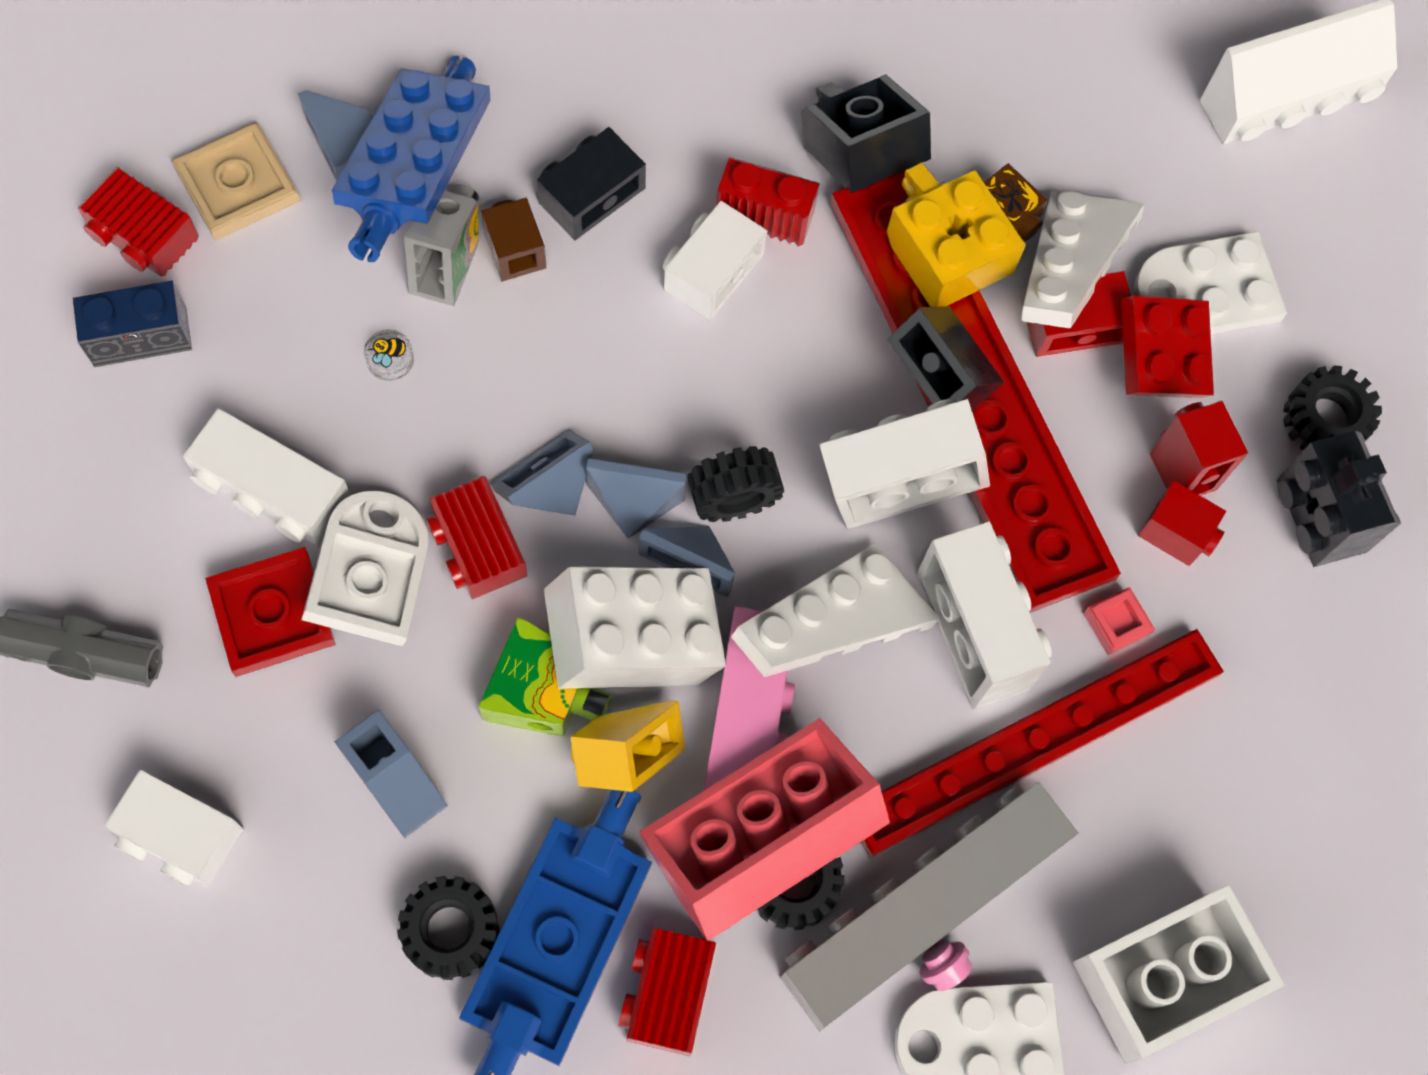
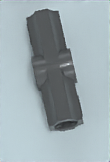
[0,609,163,688]

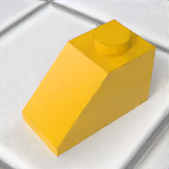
[570,700,685,792]

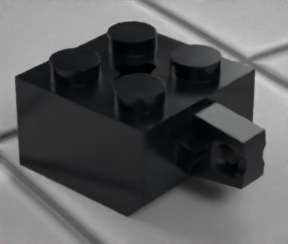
[801,74,931,193]
[1277,431,1401,567]

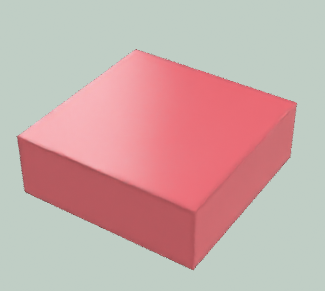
[1083,587,1155,656]

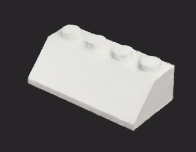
[1200,0,1397,144]

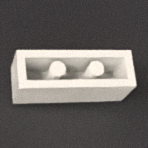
[183,408,351,546]

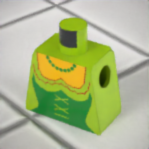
[478,617,612,736]

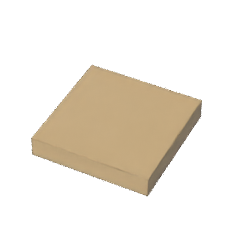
[171,122,301,241]

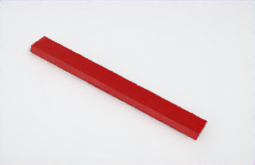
[861,629,1224,858]

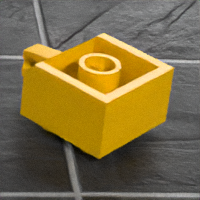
[887,163,1026,307]

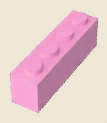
[703,606,795,791]

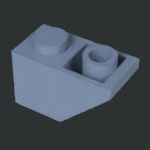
[334,710,448,839]

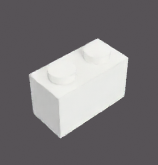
[662,201,767,321]
[104,770,244,887]

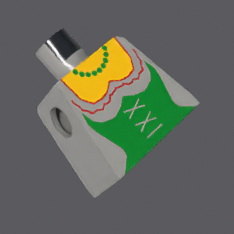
[404,184,479,306]

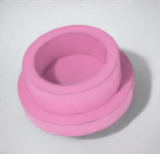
[919,940,972,991]

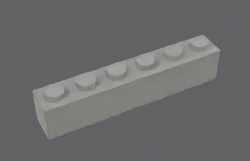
[781,782,1079,1032]

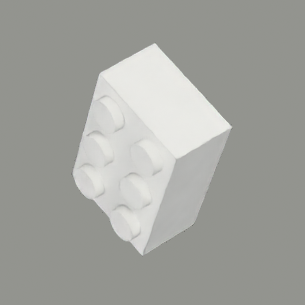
[819,399,990,529]
[917,521,1052,710]
[544,567,726,689]
[1073,884,1285,1063]

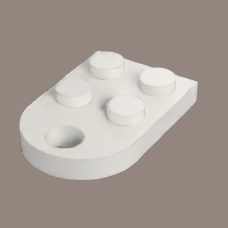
[1133,232,1287,334]
[302,491,429,647]
[894,982,1064,1075]

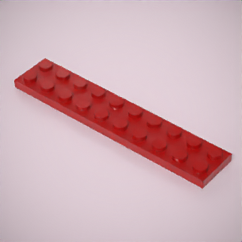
[830,171,1121,613]

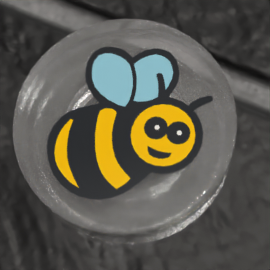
[363,329,414,381]

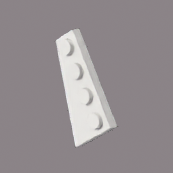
[1021,191,1145,328]
[731,544,940,677]

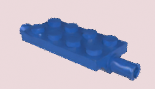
[332,56,491,262]
[459,789,652,1075]

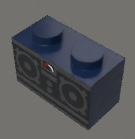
[73,280,192,368]

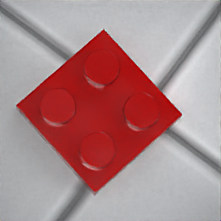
[1121,295,1214,398]
[205,547,336,677]

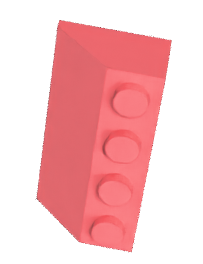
[639,718,890,941]

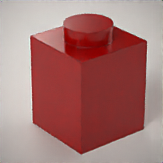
[1138,480,1226,566]

